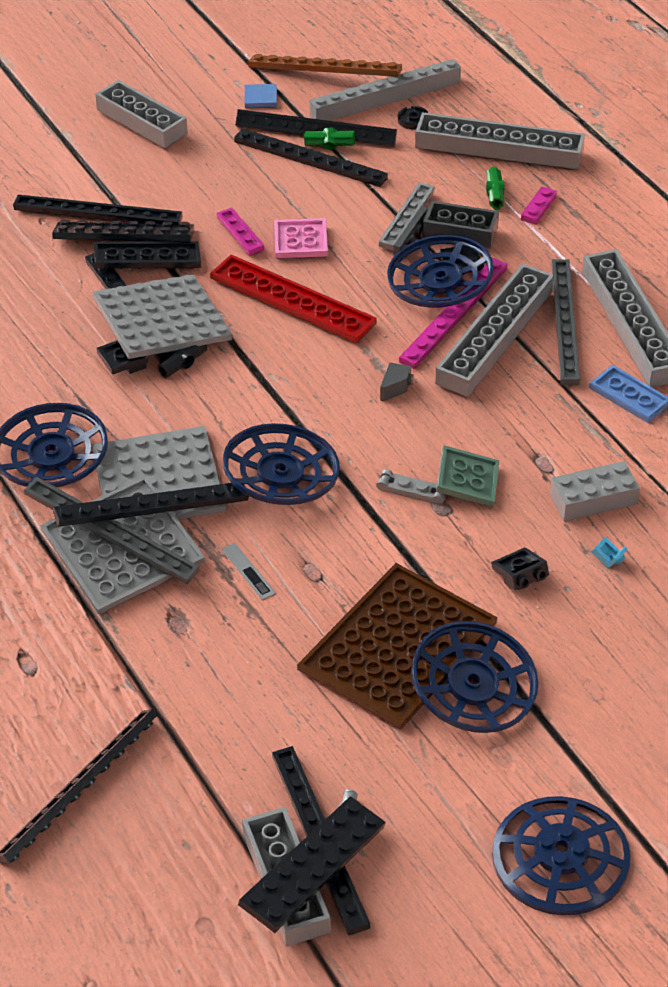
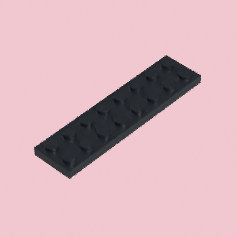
[52,220,194,242]
[238,796,386,933]

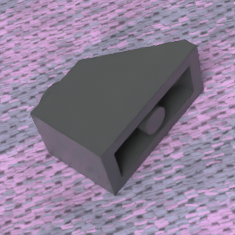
[380,362,414,401]

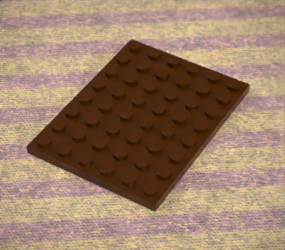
[297,563,498,730]

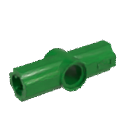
[304,128,355,150]
[486,167,505,210]

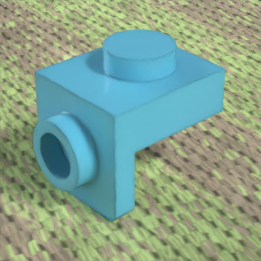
[591,537,628,569]

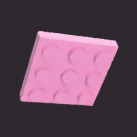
[274,218,328,258]

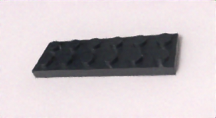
[94,241,201,269]

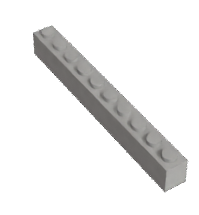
[309,59,461,121]

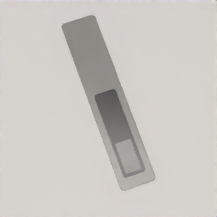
[222,543,275,599]

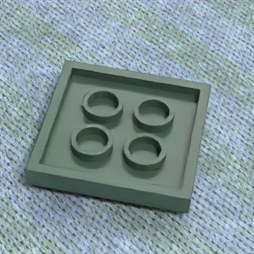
[436,445,500,507]

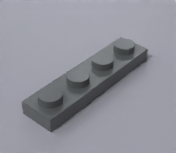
[393,206,428,257]

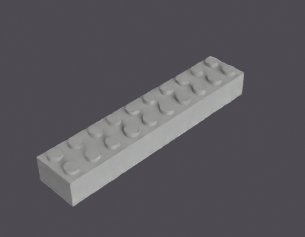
[415,112,585,169]
[582,249,668,387]
[435,264,554,397]

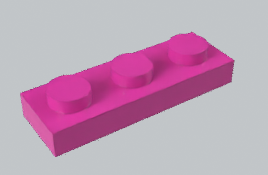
[521,186,557,225]

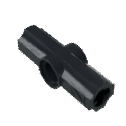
[157,345,207,379]

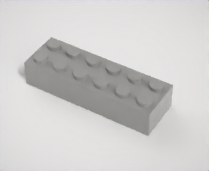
[95,80,188,148]
[242,807,331,947]

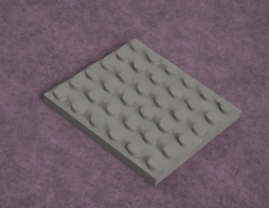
[93,274,232,359]
[92,426,226,520]
[40,476,205,615]

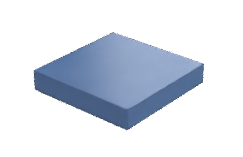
[245,84,277,108]

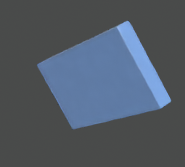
[589,365,668,423]

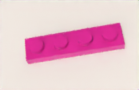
[217,207,264,256]

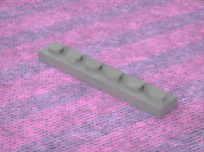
[379,182,435,251]

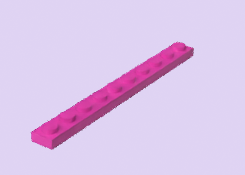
[399,258,508,369]

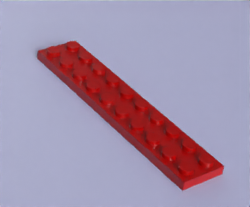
[210,254,377,343]

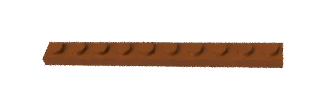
[248,54,402,77]

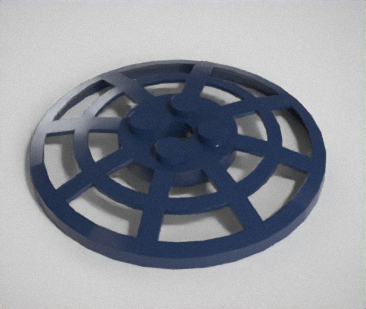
[387,235,494,308]
[0,403,108,488]
[223,423,340,505]
[411,621,539,733]
[492,796,630,915]

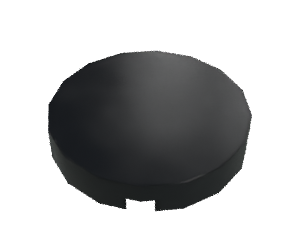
[398,106,428,130]

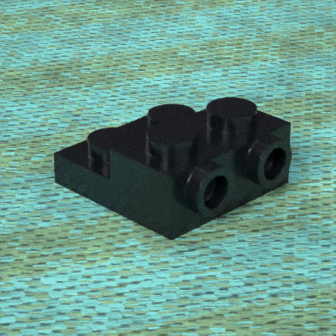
[97,340,148,375]
[491,547,549,590]

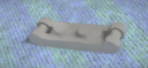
[376,469,446,505]

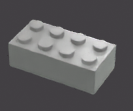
[550,461,640,521]

